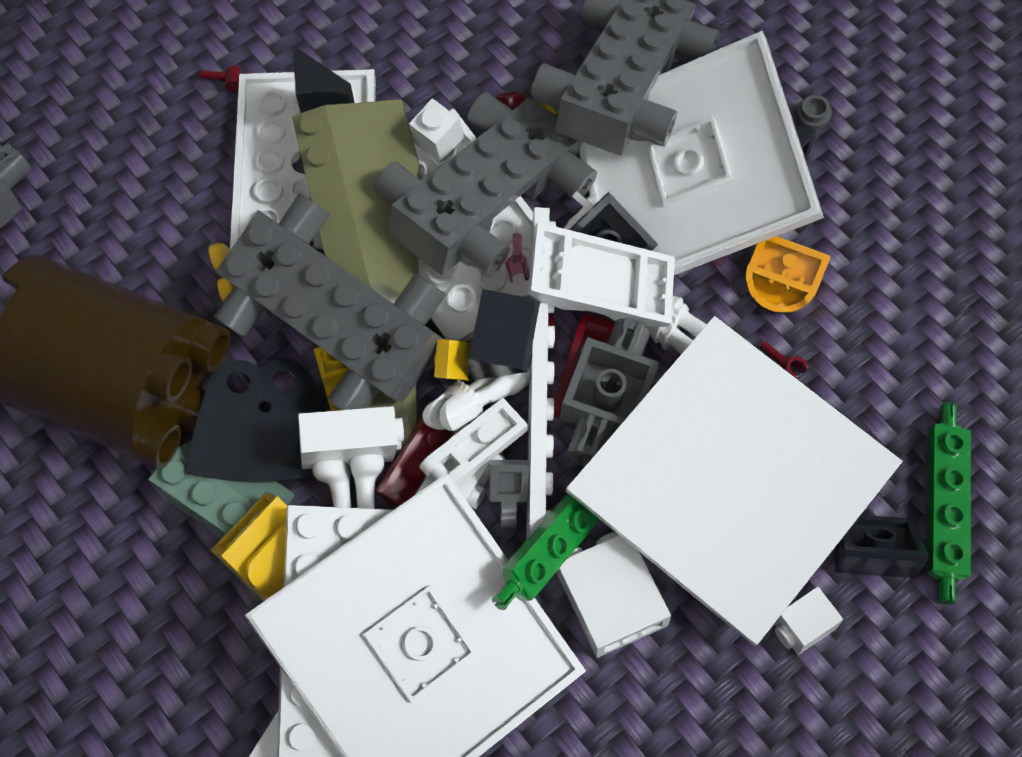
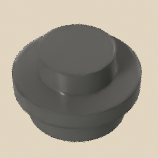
[796,95,832,129]

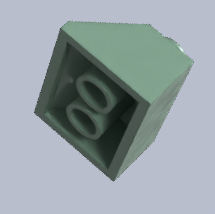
[148,441,295,538]

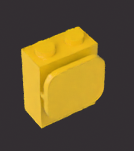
[210,492,287,602]

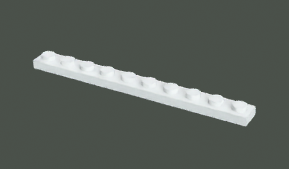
[526,207,556,540]

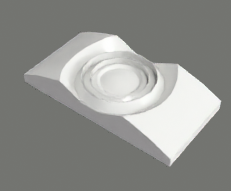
[528,222,675,327]

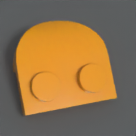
[746,236,831,313]

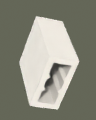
[299,406,404,469]
[557,532,671,658]

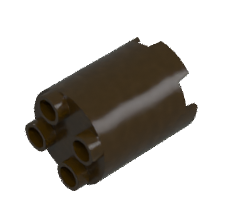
[0,255,230,469]

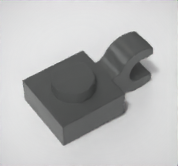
[489,460,530,528]

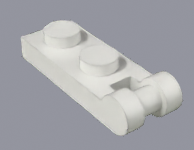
[420,398,528,488]

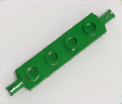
[926,403,971,605]
[492,493,600,610]

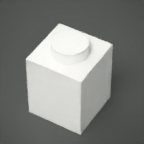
[409,98,464,162]
[774,587,843,655]

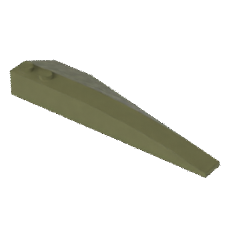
[292,99,419,455]

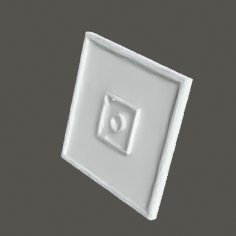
[579,31,824,275]
[566,316,903,646]
[244,473,586,757]

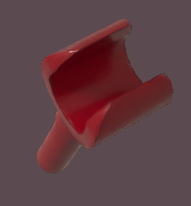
[200,66,242,93]
[760,341,808,379]

